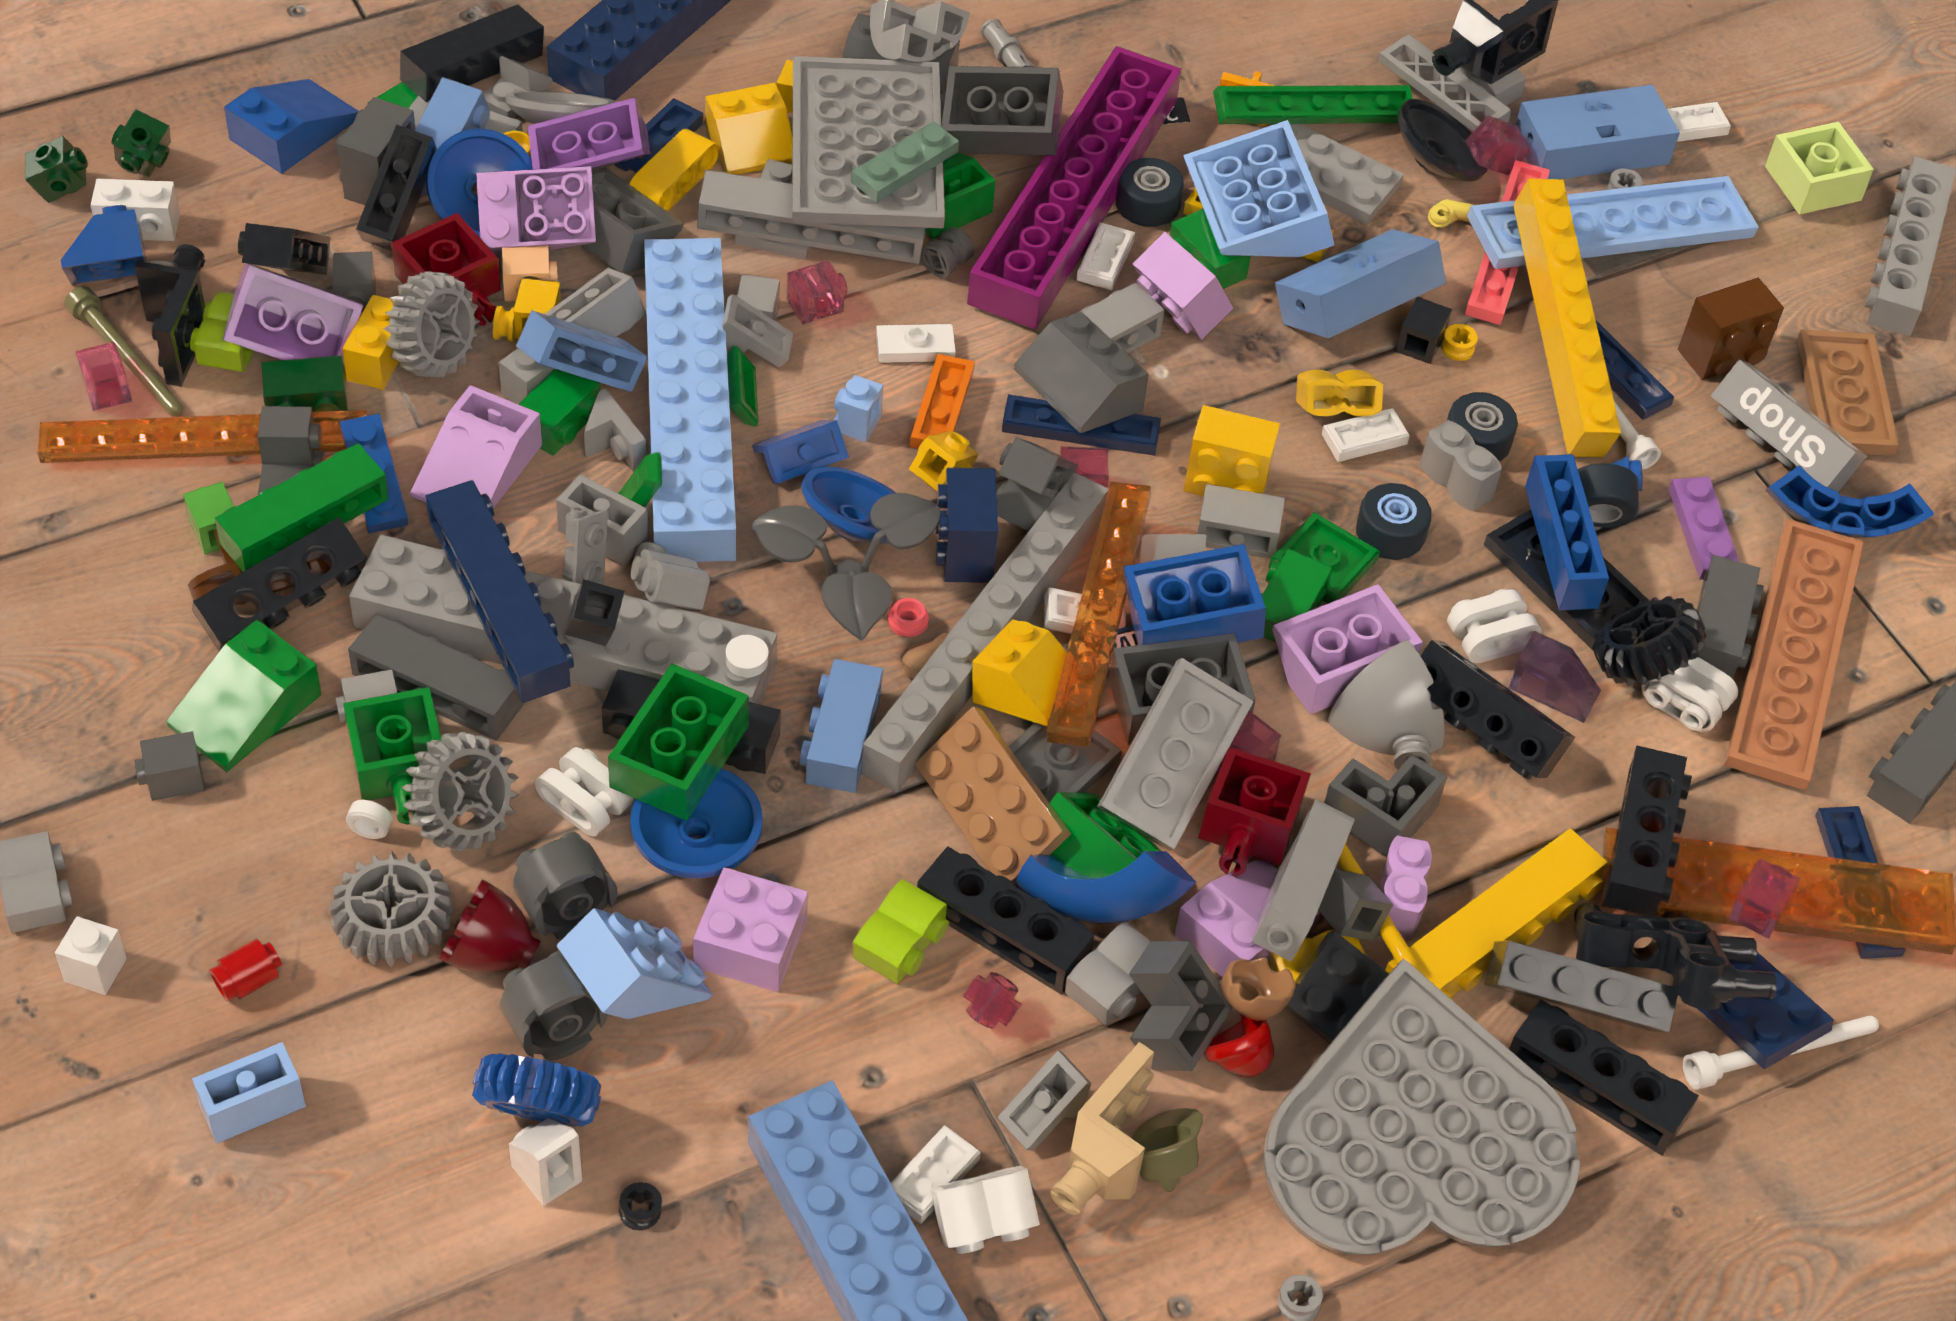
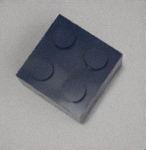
[935,468,998,583]

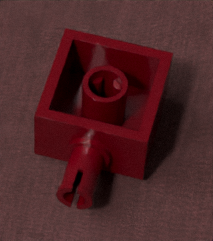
[391,213,501,326]
[1198,747,1311,877]

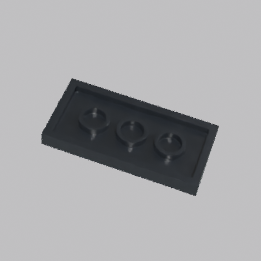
[1484,510,1650,649]

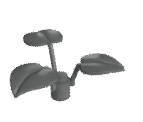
[752,493,940,640]

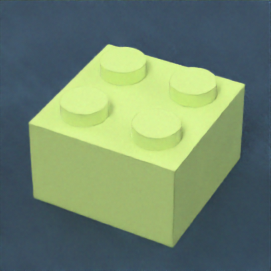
[1765,122,1874,215]

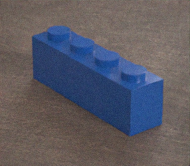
[1525,454,1609,610]

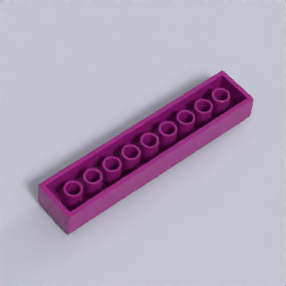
[967,46,1182,329]

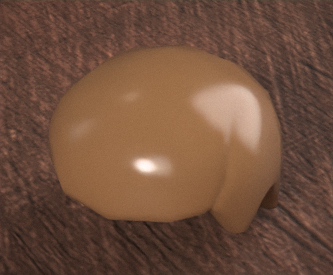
[1221,957,1296,1021]

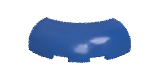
[1765,465,1934,538]
[1017,851,1196,924]

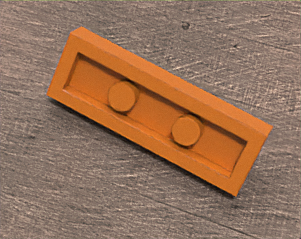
[910,354,975,449]

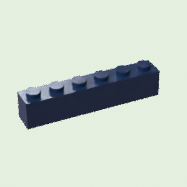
[426,480,574,704]

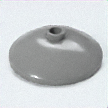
[505,91,616,124]

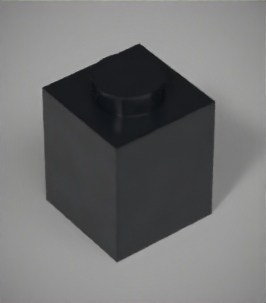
[1395,297,1452,364]
[565,579,625,646]

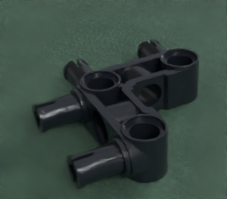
[1574,903,1776,1010]

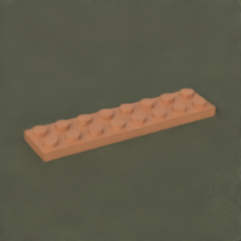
[1724,518,1864,791]

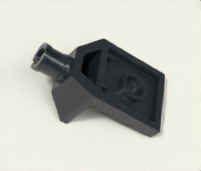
[1432,0,1558,84]
[135,244,206,387]
[1285,931,1389,1044]

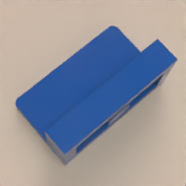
[752,420,849,483]

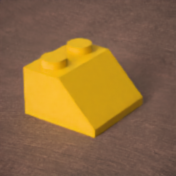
[705,82,793,175]
[972,619,1086,726]

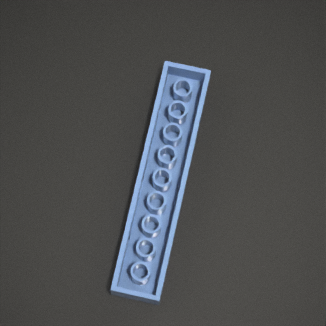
[644,238,736,562]

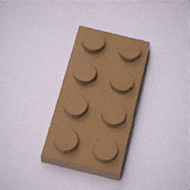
[1797,329,1899,456]
[915,706,1071,887]

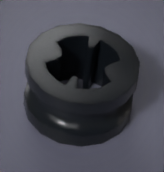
[619,1182,662,1231]

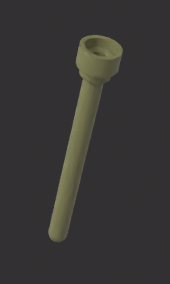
[64,286,183,417]

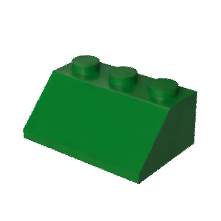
[1050,792,1161,879]

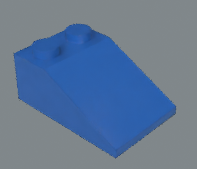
[224,79,359,174]

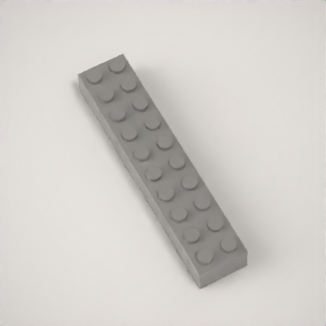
[349,534,777,705]

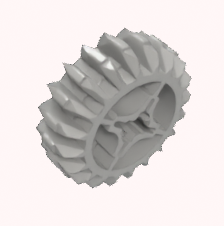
[383,271,480,378]
[402,732,520,851]
[330,851,453,968]

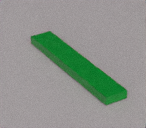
[1213,85,1413,125]

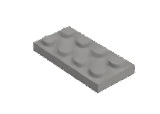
[1270,124,1404,225]
[1097,658,1254,850]

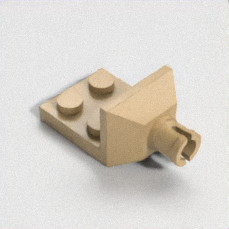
[1050,1042,1154,1215]

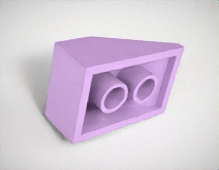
[1174,859,1324,977]

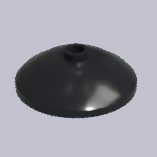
[1398,99,1488,182]

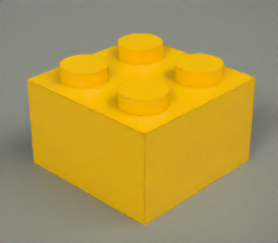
[1183,405,1280,497]

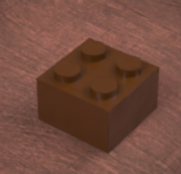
[1678,277,1784,380]

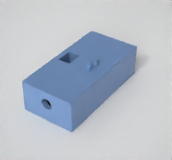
[1513,85,1680,180]
[1275,229,1446,338]

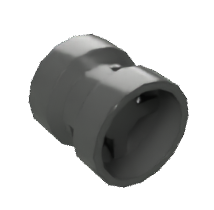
[921,227,974,278]

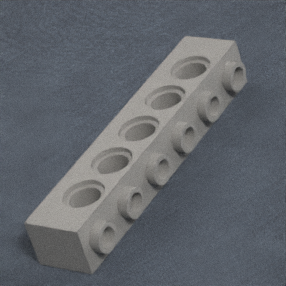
[1864,156,1956,336]

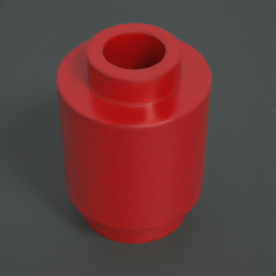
[209,938,282,1001]

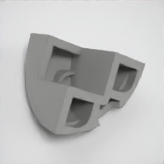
[870,0,970,63]
[1327,639,1445,756]

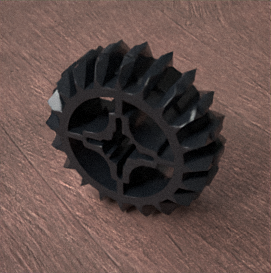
[1593,596,1707,686]

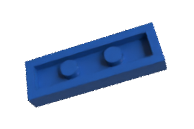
[340,413,408,534]

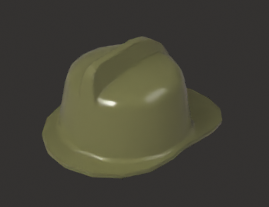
[1132,1108,1203,1192]

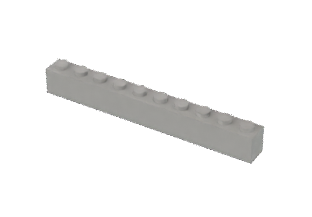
[861,473,1110,793]

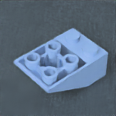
[556,908,713,1019]

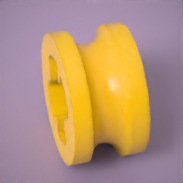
[493,306,516,342]
[1441,324,1478,361]

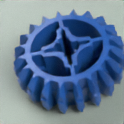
[472,1053,601,1127]

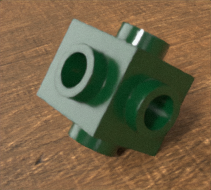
[111,109,171,177]
[25,136,88,203]

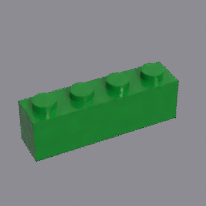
[215,443,389,572]

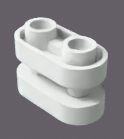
[1447,589,1542,663]
[1642,657,1738,732]
[535,747,634,837]

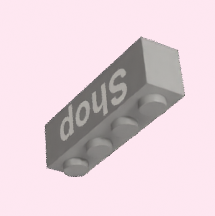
[1711,360,1867,492]

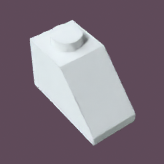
[509,1118,582,1206]

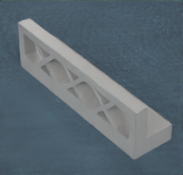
[1378,34,1511,142]

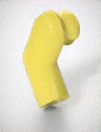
[1428,199,1473,228]

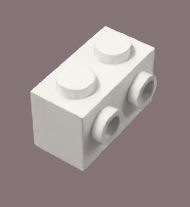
[90,179,180,241]

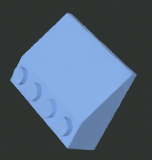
[1183,120,1334,257]

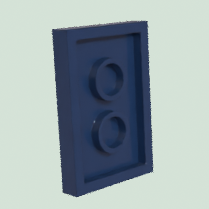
[1673,952,1834,1070]

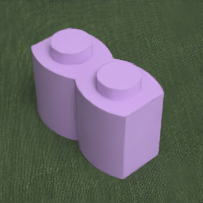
[1378,836,1432,941]

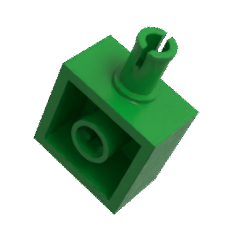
[343,687,441,825]

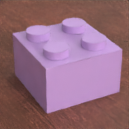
[1133,232,1234,340]
[693,867,808,992]

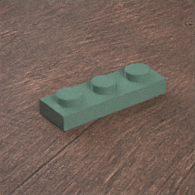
[851,121,959,202]

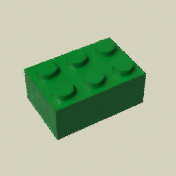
[608,663,749,821]

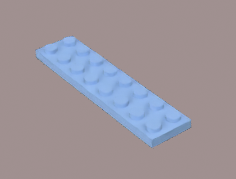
[1467,176,1759,269]

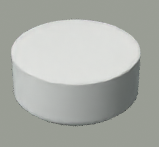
[726,635,768,678]
[346,800,393,839]

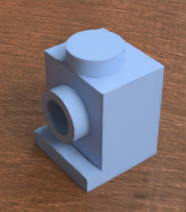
[834,375,883,442]

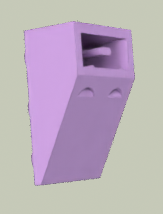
[476,166,596,257]
[410,385,542,509]

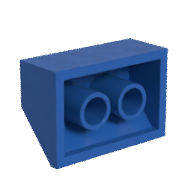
[60,205,147,285]
[1124,544,1266,645]

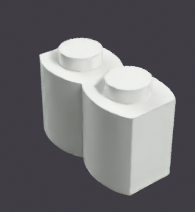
[930,1166,1040,1254]

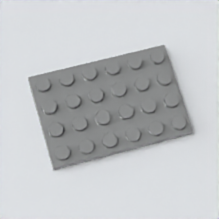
[792,56,945,228]

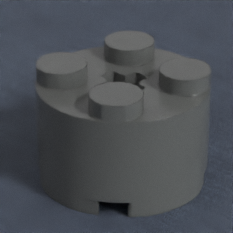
[513,832,618,939]
[500,951,608,1061]

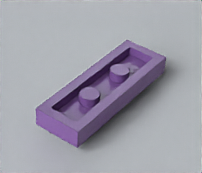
[1669,477,1739,579]

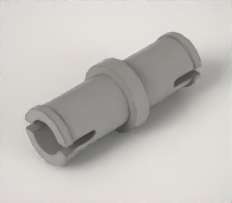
[980,18,1035,67]

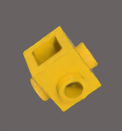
[909,431,979,491]

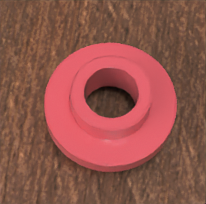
[888,598,929,637]

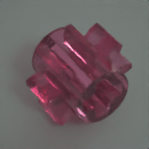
[963,972,1022,1029]

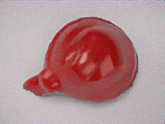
[1204,1014,1275,1078]

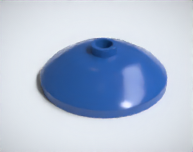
[426,129,533,237]
[801,467,896,544]
[630,769,763,878]

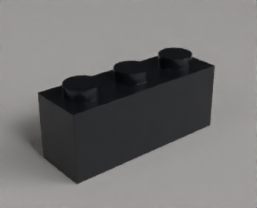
[356,124,437,251]

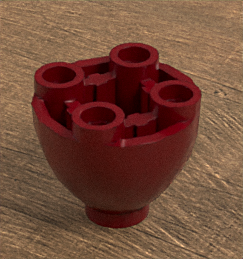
[438,879,541,973]

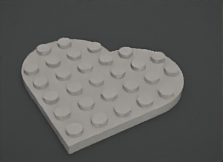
[1264,959,1580,1255]

